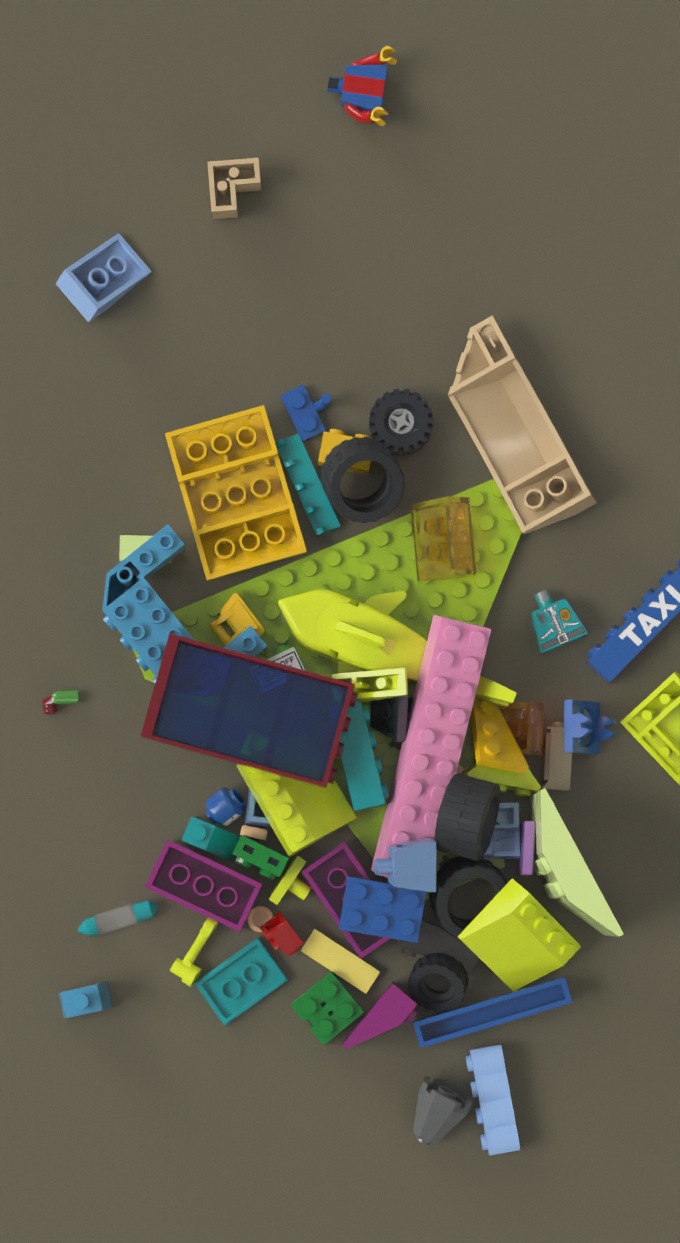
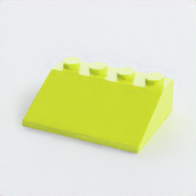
[237,733,357,857]
[458,879,581,991]

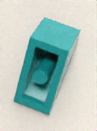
[182,816,240,861]

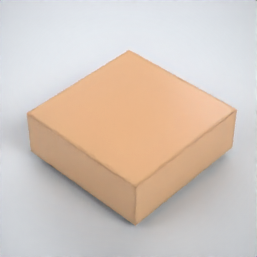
[240,825,268,841]

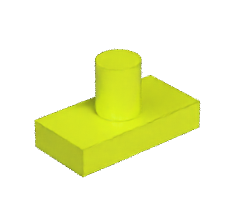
[268,855,312,905]

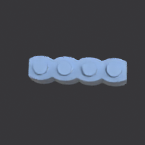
[465,1044,521,1156]

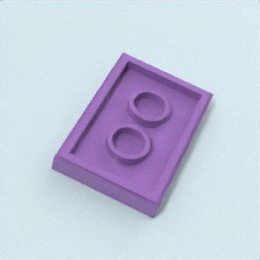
[518,821,536,876]

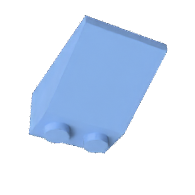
[56,233,152,323]

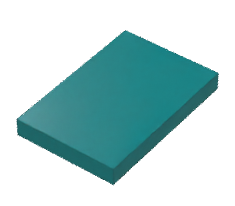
[194,937,288,1026]

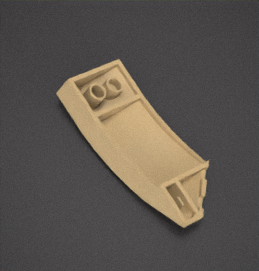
[448,315,597,534]

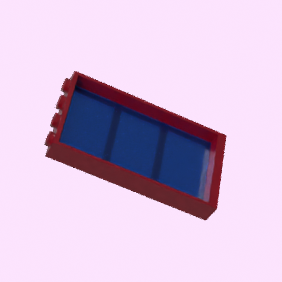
[140,633,358,789]

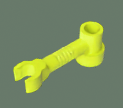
[170,917,219,987]

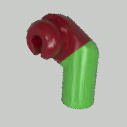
[41,690,79,715]

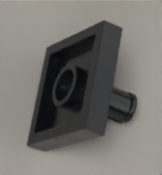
[370,695,414,742]

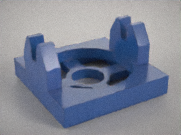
[564,700,616,755]

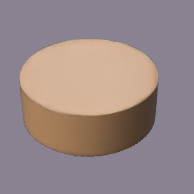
[248,906,274,932]

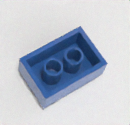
[339,877,426,943]

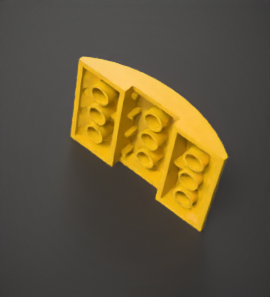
[165,405,307,581]

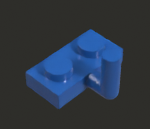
[280,385,331,442]

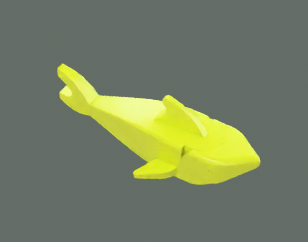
[278,589,517,707]

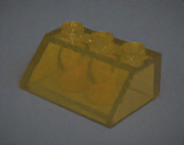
[411,496,476,581]

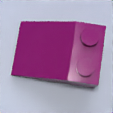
[342,983,418,1049]

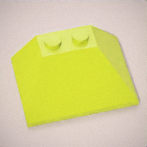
[620,672,680,785]

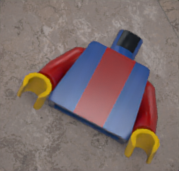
[327,46,397,126]

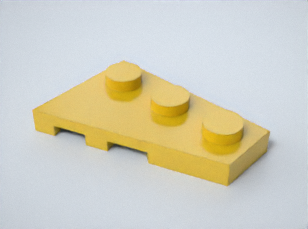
[470,698,529,774]

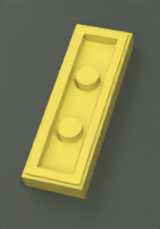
[300,929,380,994]

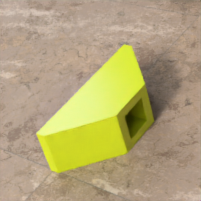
[461,762,541,797]

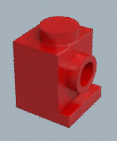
[259,912,304,956]

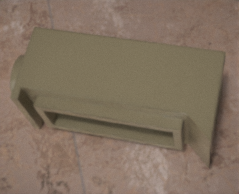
[540,722,572,791]

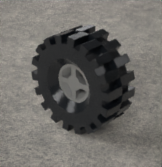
[369,389,434,456]

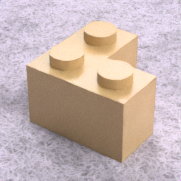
[207,158,261,219]

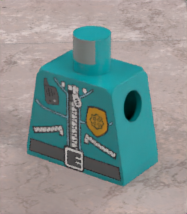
[530,589,588,655]

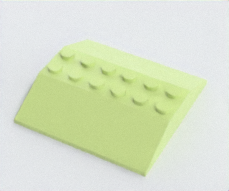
[530,788,624,937]

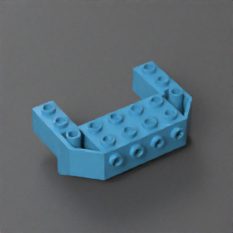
[102,524,268,698]

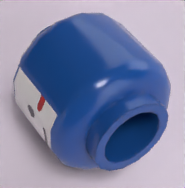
[205,787,245,826]

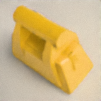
[209,593,266,646]

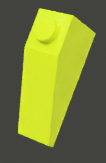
[332,668,408,702]

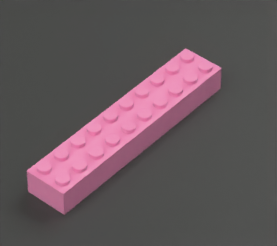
[371,615,491,877]

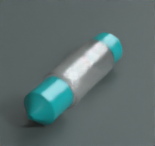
[78,900,159,937]

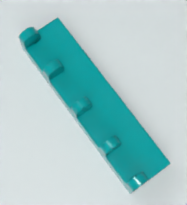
[275,433,340,538]

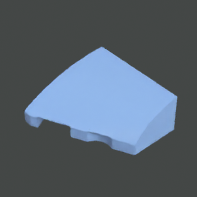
[483,802,521,859]

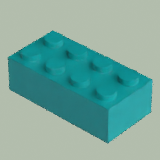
[330,700,389,813]

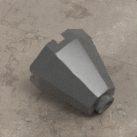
[413,1076,472,1145]

